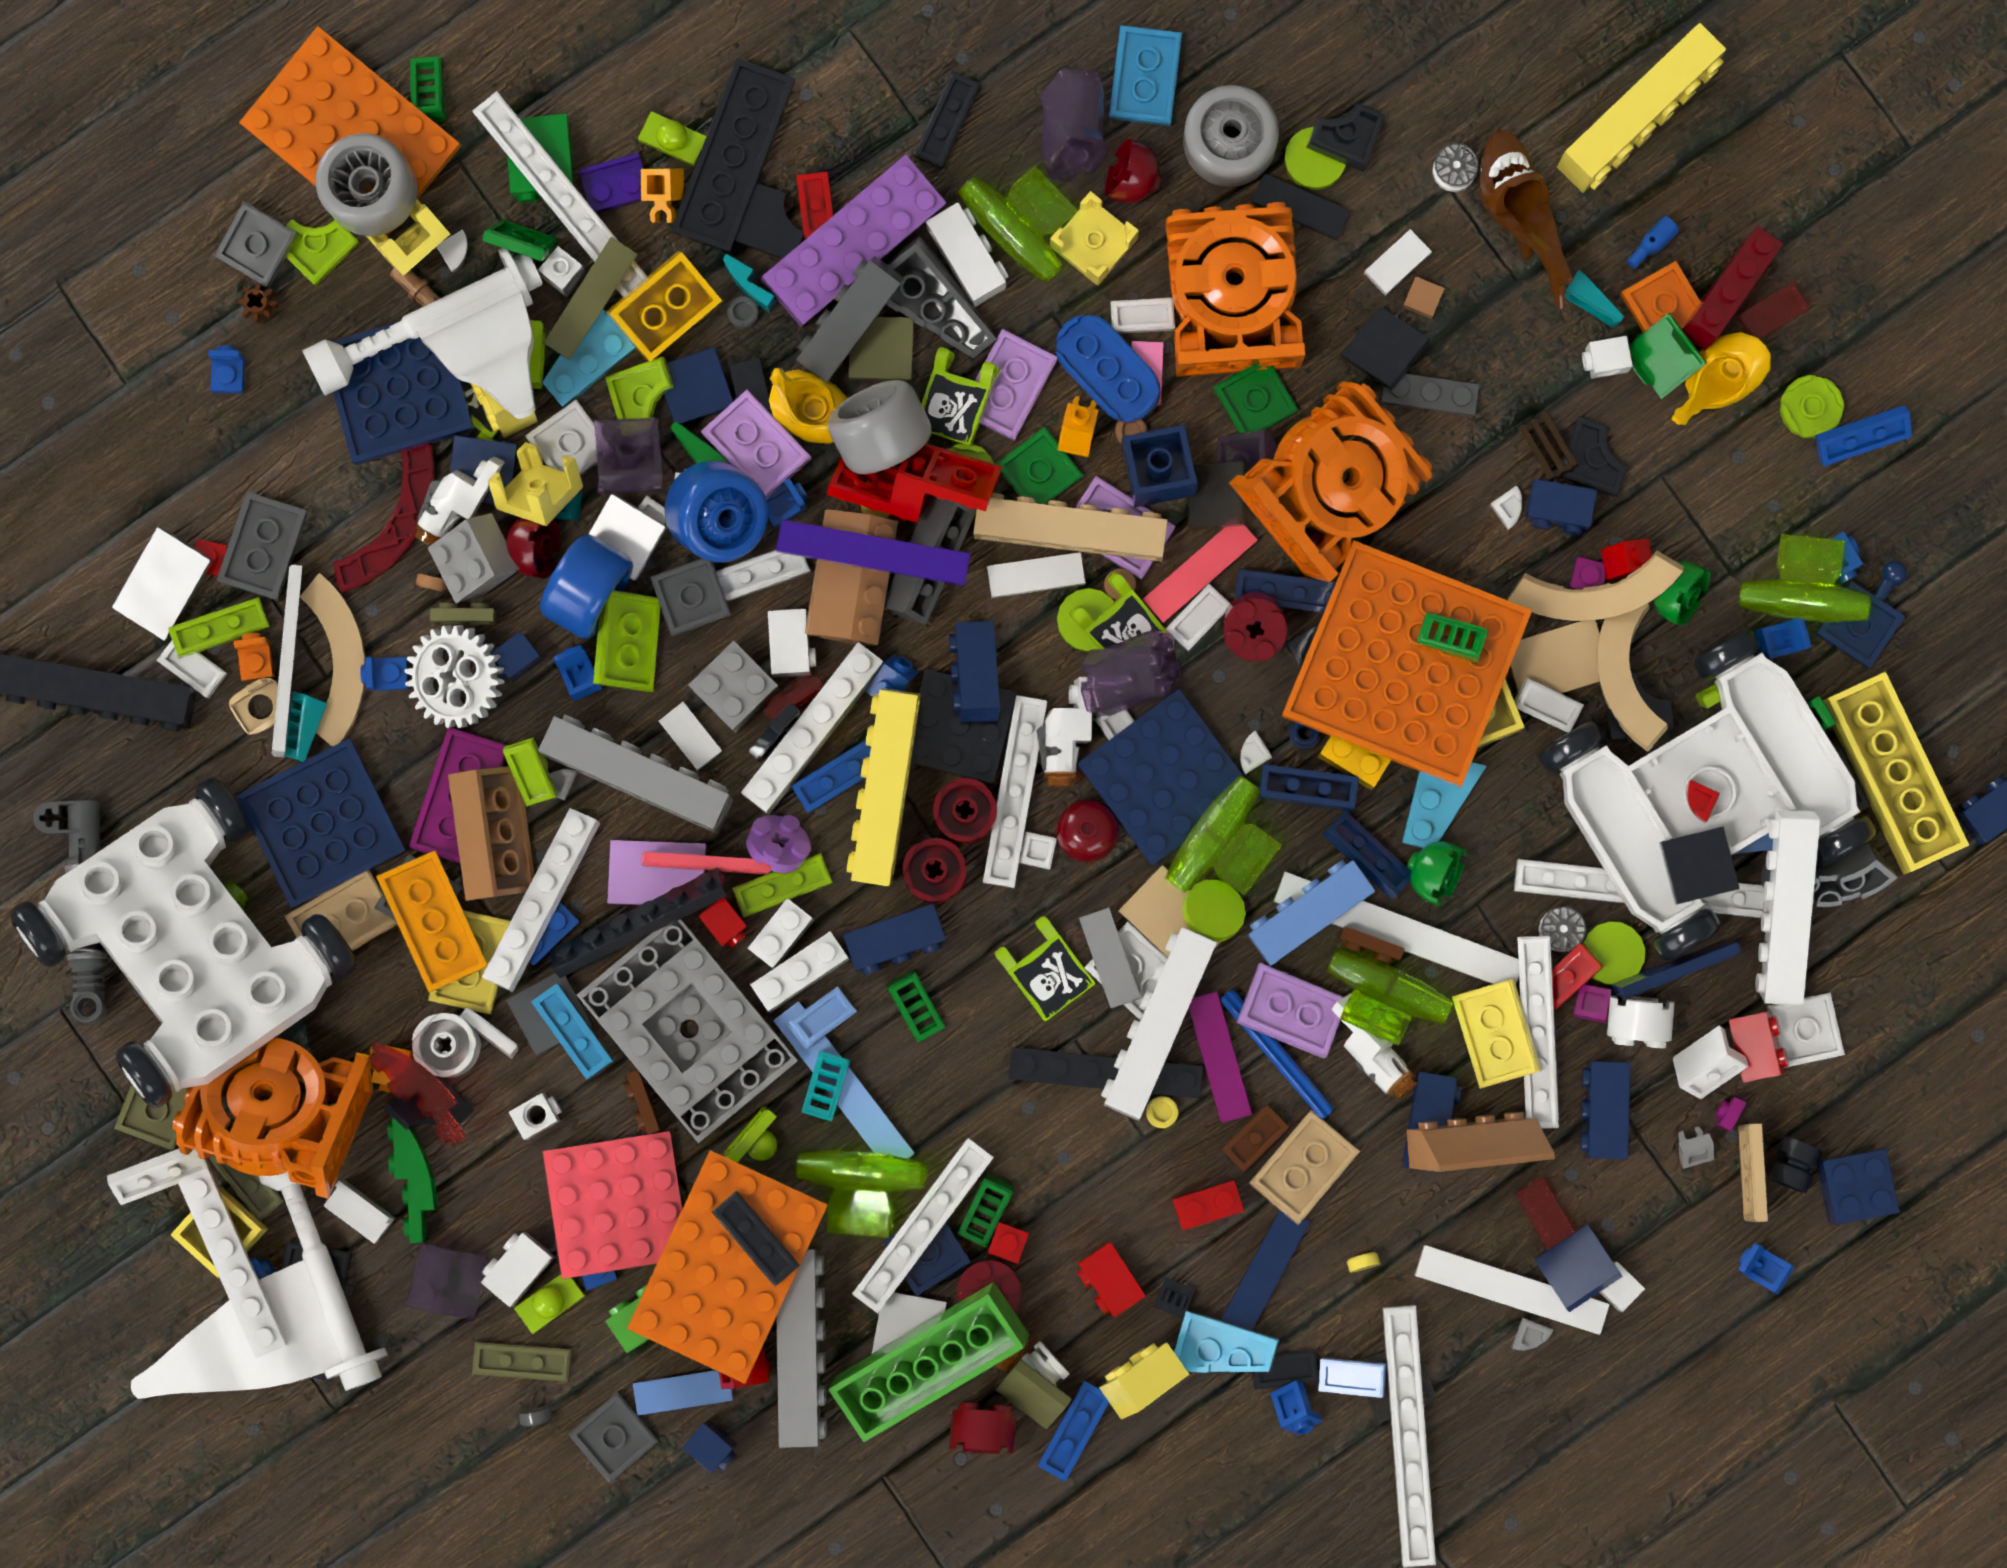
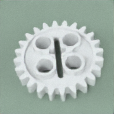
[405,625,505,728]

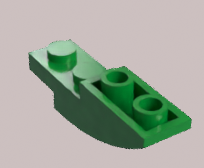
[387,1117,439,1243]

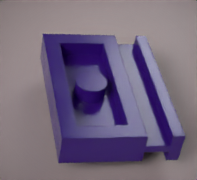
[579,153,643,214]

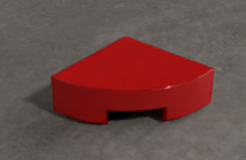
[1686,780,1720,823]

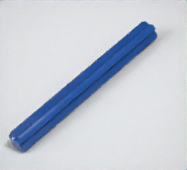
[1221,990,1333,1119]

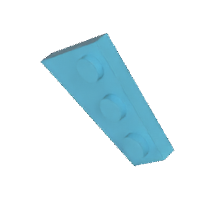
[542,309,636,408]

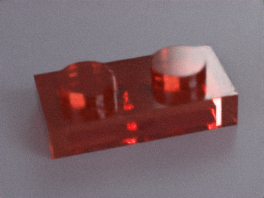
[1737,282,1809,340]
[763,675,824,722]
[1514,1178,1575,1250]

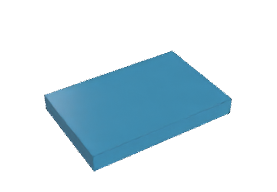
[1109,25,1182,126]

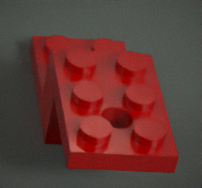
[827,443,1002,522]

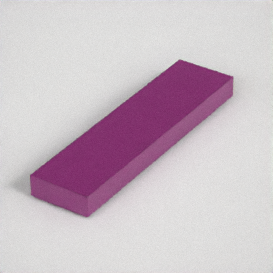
[1188,991,1252,1123]

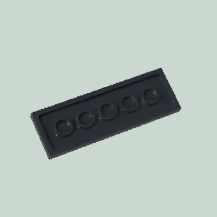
[671,58,796,254]

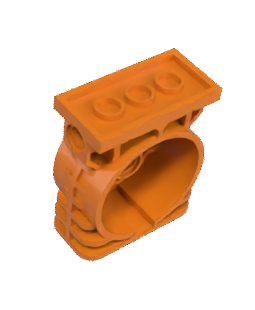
[1165,202,1305,377]
[1229,381,1433,583]
[172,1038,374,1199]

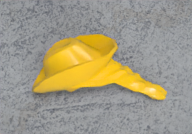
[1672,332,1771,425]
[769,368,848,444]

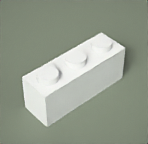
[926,203,1008,307]
[750,931,850,1013]

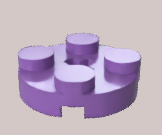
[746,815,811,873]

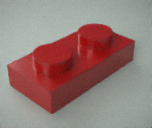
[796,172,833,239]
[1552,943,1604,1010]

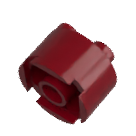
[1223,591,1287,661]
[933,778,997,845]
[902,838,967,904]
[957,1260,1021,1312]
[949,1403,1017,1455]

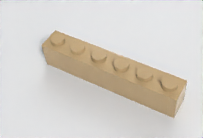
[973,493,1167,562]

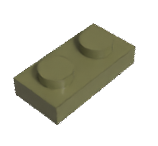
[430,603,498,625]

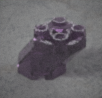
[1039,68,1107,182]
[1081,631,1181,716]

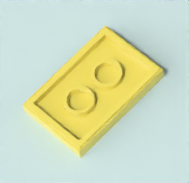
[428,910,511,1015]
[1452,978,1542,1088]

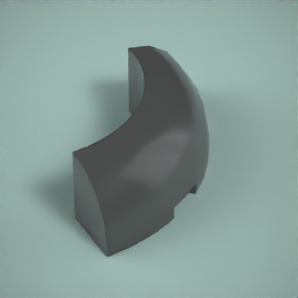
[1761,842,1898,907]

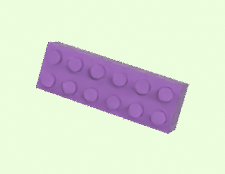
[760,155,946,327]

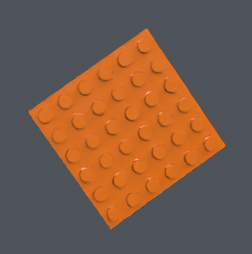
[1282,540,1532,788]

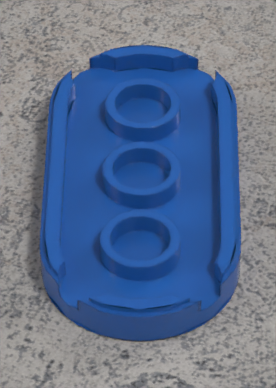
[1056,315,1161,423]

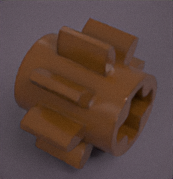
[237,283,279,324]

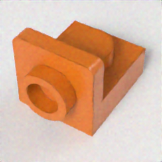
[234,633,275,682]

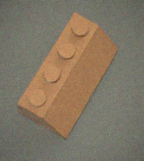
[805,510,898,646]
[448,766,535,901]
[1407,1112,1555,1172]

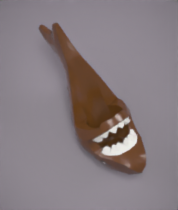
[1479,130,1573,309]

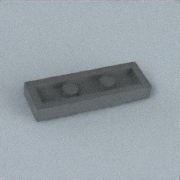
[1380,374,1479,417]

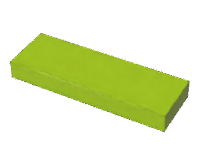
[168,597,270,659]
[732,853,833,918]

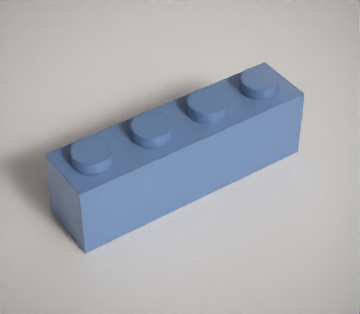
[1247,859,1375,966]

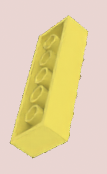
[1557,23,1726,193]
[1823,672,1969,875]
[847,688,921,886]

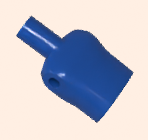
[1626,216,1679,269]

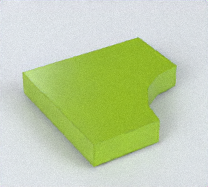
[286,220,360,287]
[605,357,674,437]

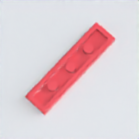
[1142,517,1258,624]
[641,852,771,875]

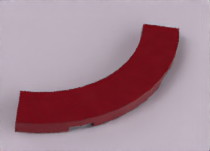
[332,443,436,594]

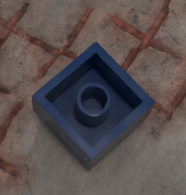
[1121,425,1198,508]
[1817,1149,1900,1225]

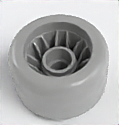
[1183,85,1279,187]
[315,133,418,236]
[828,380,932,474]

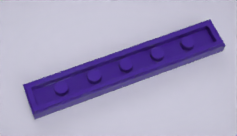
[776,520,970,586]

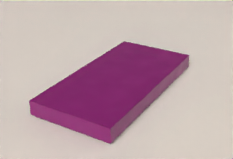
[409,728,508,864]

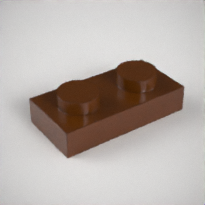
[1338,926,1405,965]
[624,1070,662,1135]
[1221,1105,1290,1172]

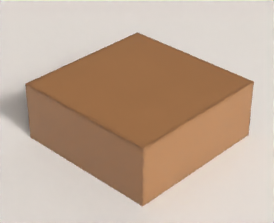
[1403,277,1445,319]

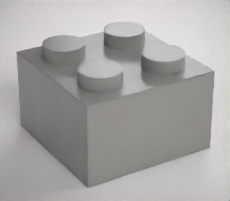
[428,513,520,603]
[688,640,780,734]

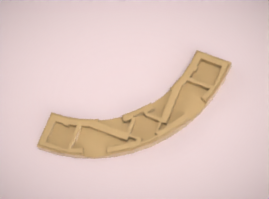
[1508,551,1684,621]
[300,573,366,747]
[1597,603,1668,752]

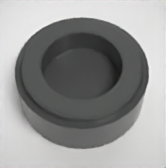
[727,296,759,329]
[518,1406,552,1426]

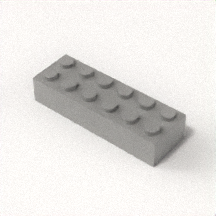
[538,714,733,834]
[777,1249,827,1448]

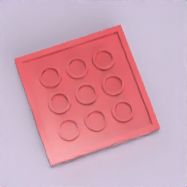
[542,1131,682,1279]

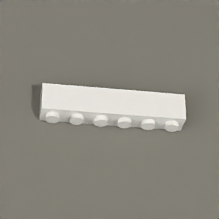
[741,642,884,815]
[1755,810,1820,1005]
[1101,927,1217,1121]

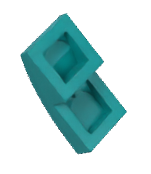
[723,254,776,313]

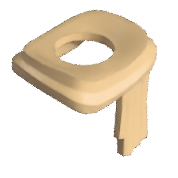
[229,678,290,735]

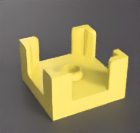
[1050,191,1139,286]
[366,199,450,276]
[488,442,583,526]

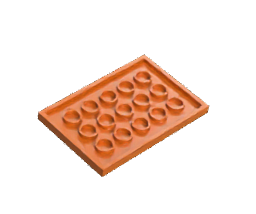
[239,26,462,237]
[627,1150,828,1384]

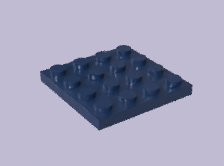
[332,321,475,466]
[1077,689,1254,866]
[236,738,407,909]

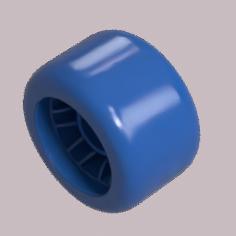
[665,461,768,562]
[540,534,634,639]

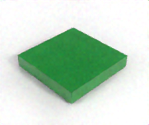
[482,219,560,261]
[1213,363,1299,442]
[995,427,1083,505]

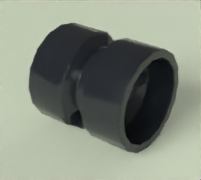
[1768,1136,1823,1194]

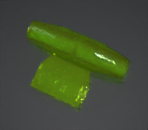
[958,165,1077,283]
[1739,534,1872,623]
[1165,775,1282,896]
[1327,948,1454,1046]
[796,1150,927,1238]

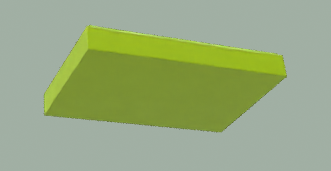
[593,590,661,692]

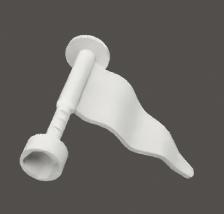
[302,248,543,419]
[131,1173,388,1399]

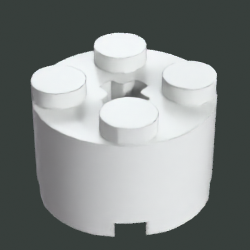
[1607,996,1675,1048]
[412,1013,481,1078]

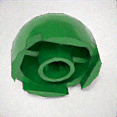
[1653,561,1711,626]
[1408,841,1467,907]

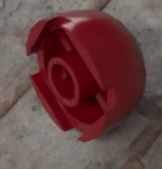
[1104,138,1162,204]
[504,518,560,579]
[1056,800,1119,863]

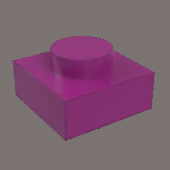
[1569,557,1606,590]
[1574,985,1613,1023]
[1714,1097,1746,1132]

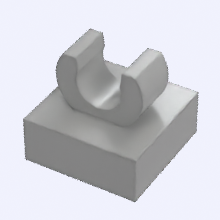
[1678,1127,1714,1169]

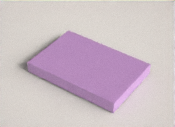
[975,329,1058,442]
[701,389,812,500]
[1075,476,1175,580]
[607,840,706,905]
[1236,963,1344,1059]

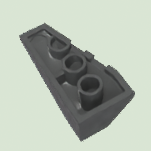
[886,235,997,358]

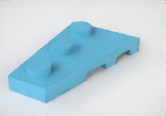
[1401,762,1486,849]
[1174,1310,1280,1372]

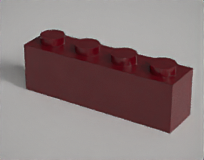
[1682,226,1783,350]

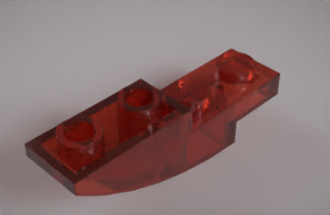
[368,1043,467,1148]

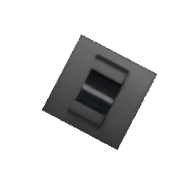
[1154,1277,1195,1319]

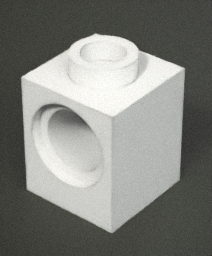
[538,246,586,298]
[1582,336,1633,379]
[509,1093,562,1140]

